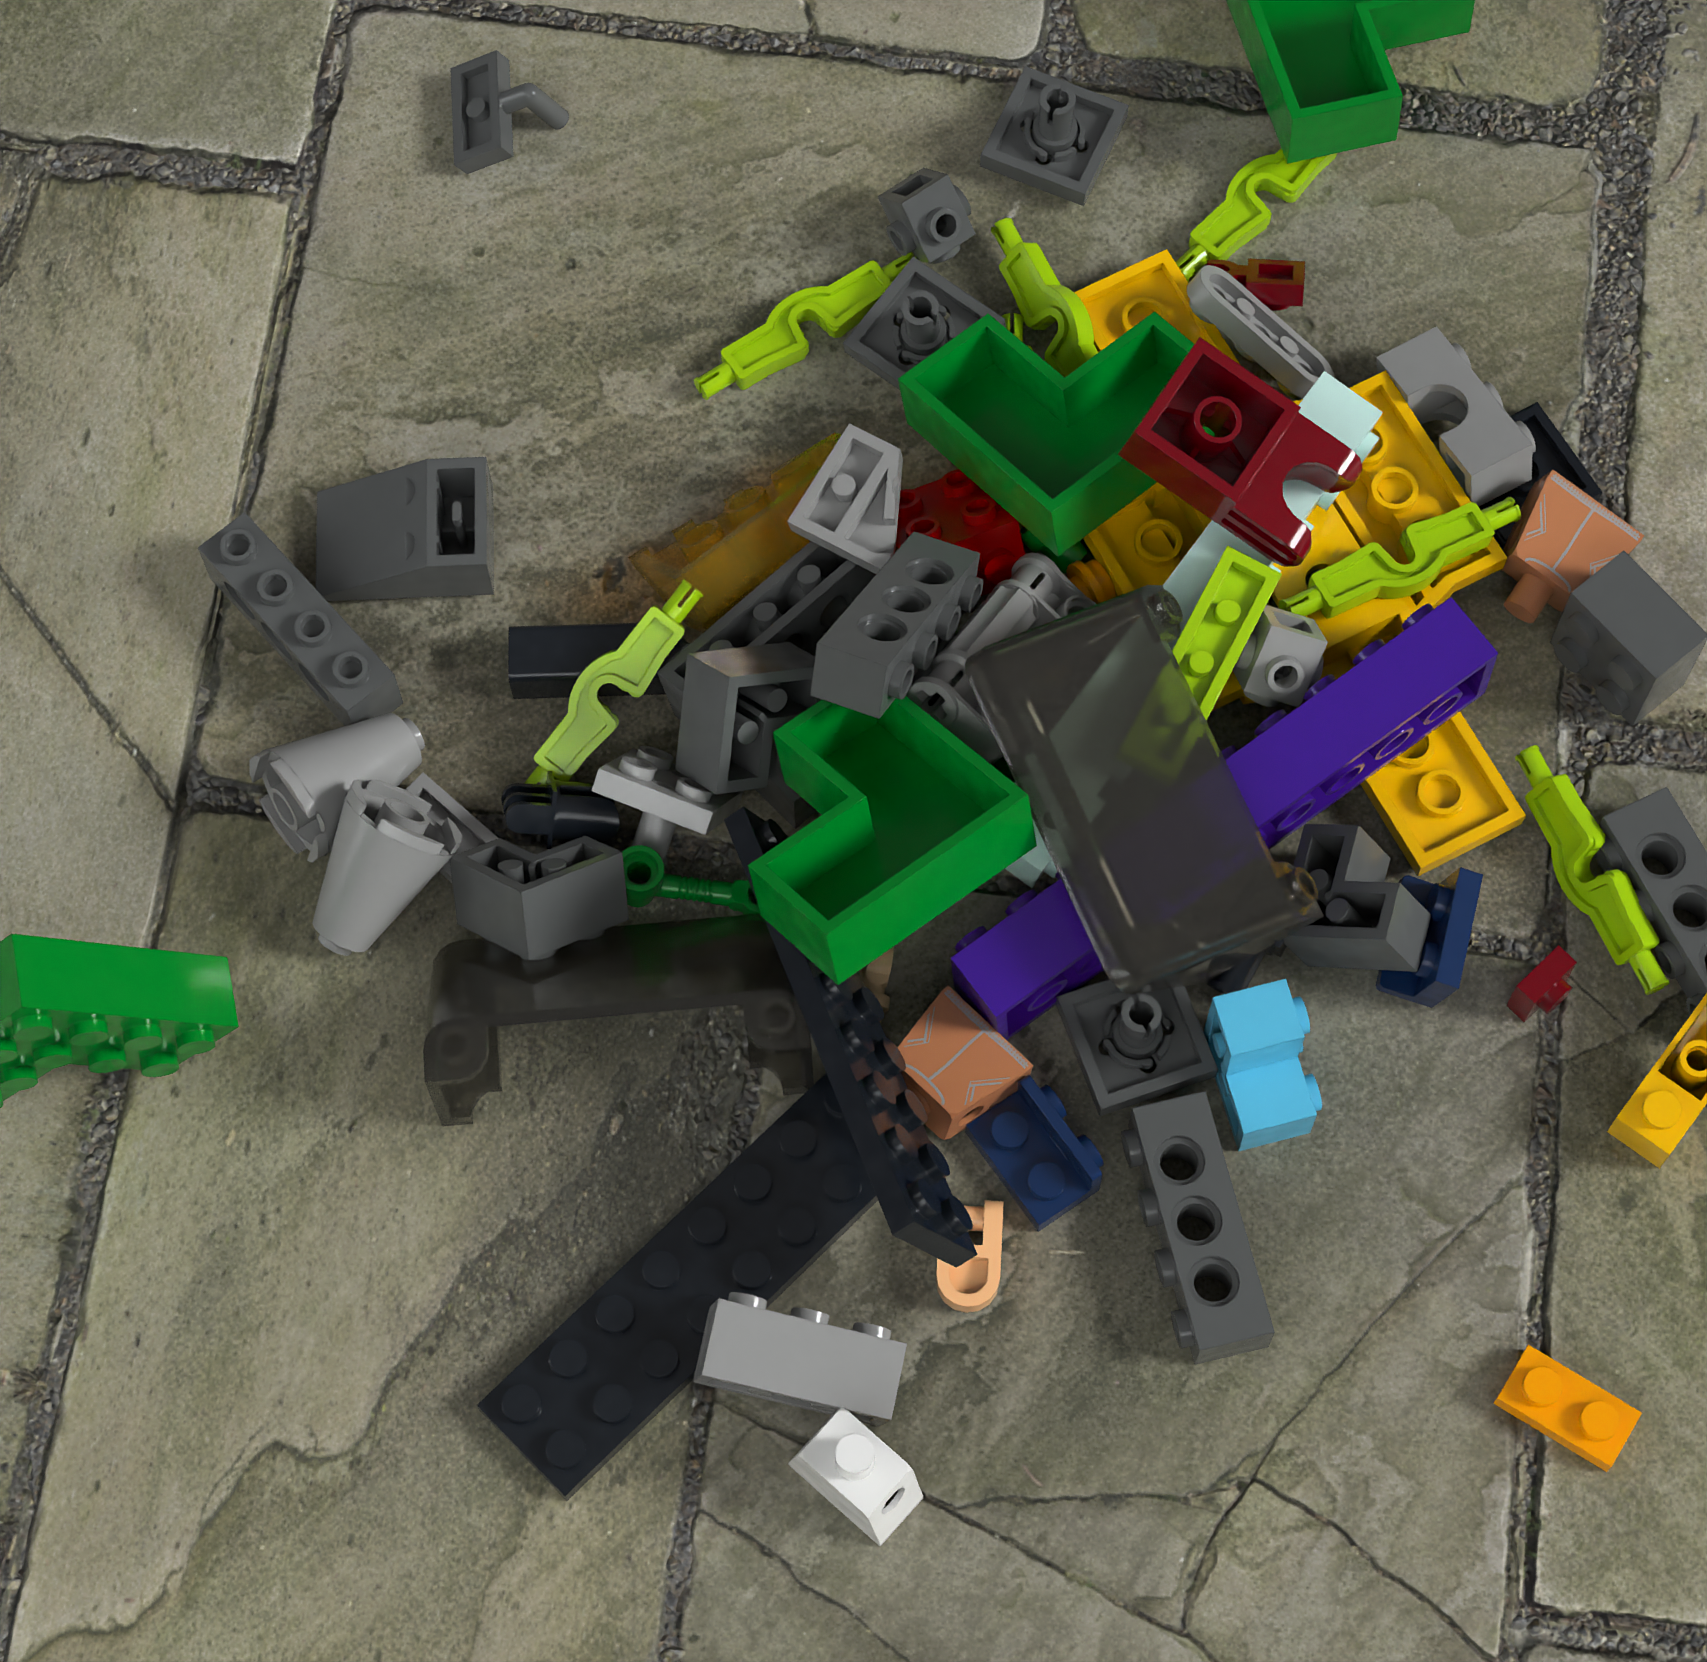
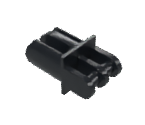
[501,771,620,849]

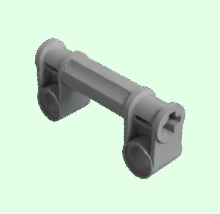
[907,553,1108,765]

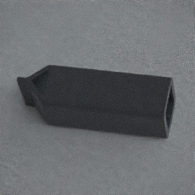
[508,622,691,699]

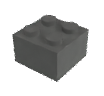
[1550,551,1707,727]

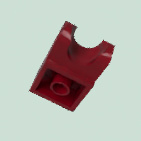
[1118,337,1362,567]

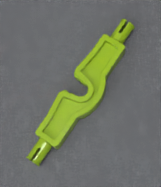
[1175,148,1337,281]
[990,218,1099,377]
[694,252,917,400]
[1279,497,1521,619]
[524,579,704,785]
[1515,745,1670,995]

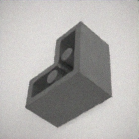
[675,642,822,795]
[1275,824,1431,972]
[449,836,629,960]

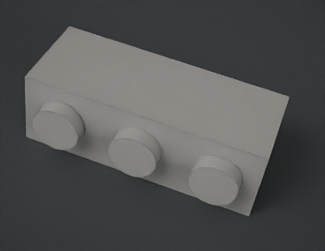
[693,1292,907,1426]

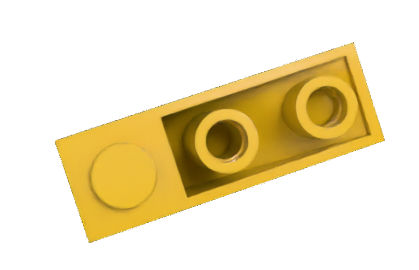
[1607,993,1707,1169]

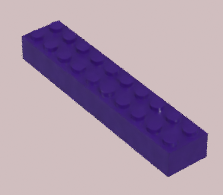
[951,597,1498,1040]

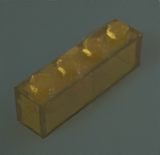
[628,432,842,633]

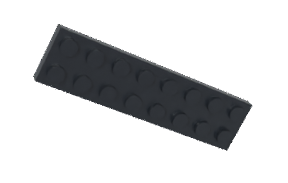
[724,806,978,1268]
[477,1073,931,1501]

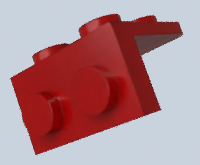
[895,469,1025,596]

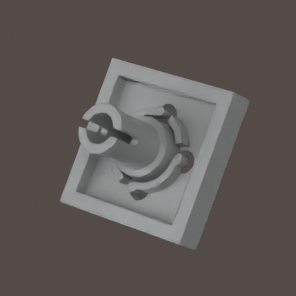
[592,746,743,864]

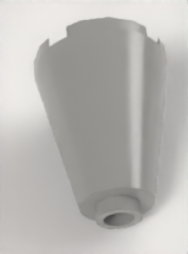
[249,713,425,863]
[312,779,462,956]

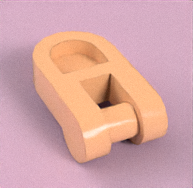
[936,1200,1004,1313]

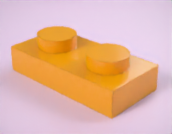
[1493,1344,1642,1472]

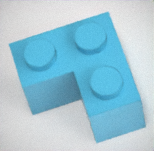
[1203,979,1322,1152]

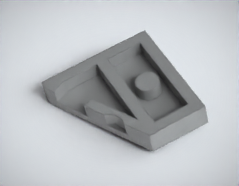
[787,423,903,574]

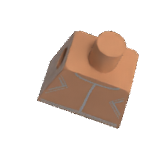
[1501,469,1644,623]
[897,986,1033,1140]

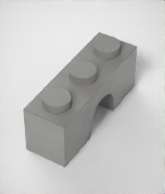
[1376,326,1536,507]

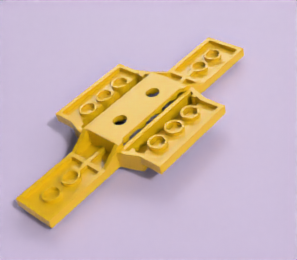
[1074,249,1526,877]

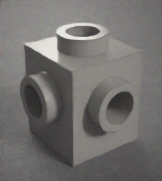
[1233,605,1328,707]

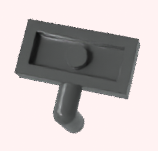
[450,50,569,174]

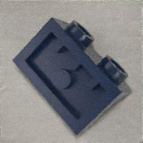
[1376,867,1483,1008]
[965,1075,1104,1232]

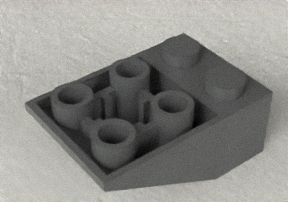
[316,457,494,601]

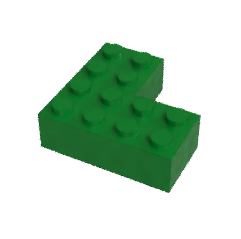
[1226,0,1475,164]
[898,312,1215,557]
[748,696,1037,985]
[0,934,239,1108]

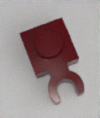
[1207,258,1305,311]

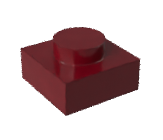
[1506,945,1577,1022]

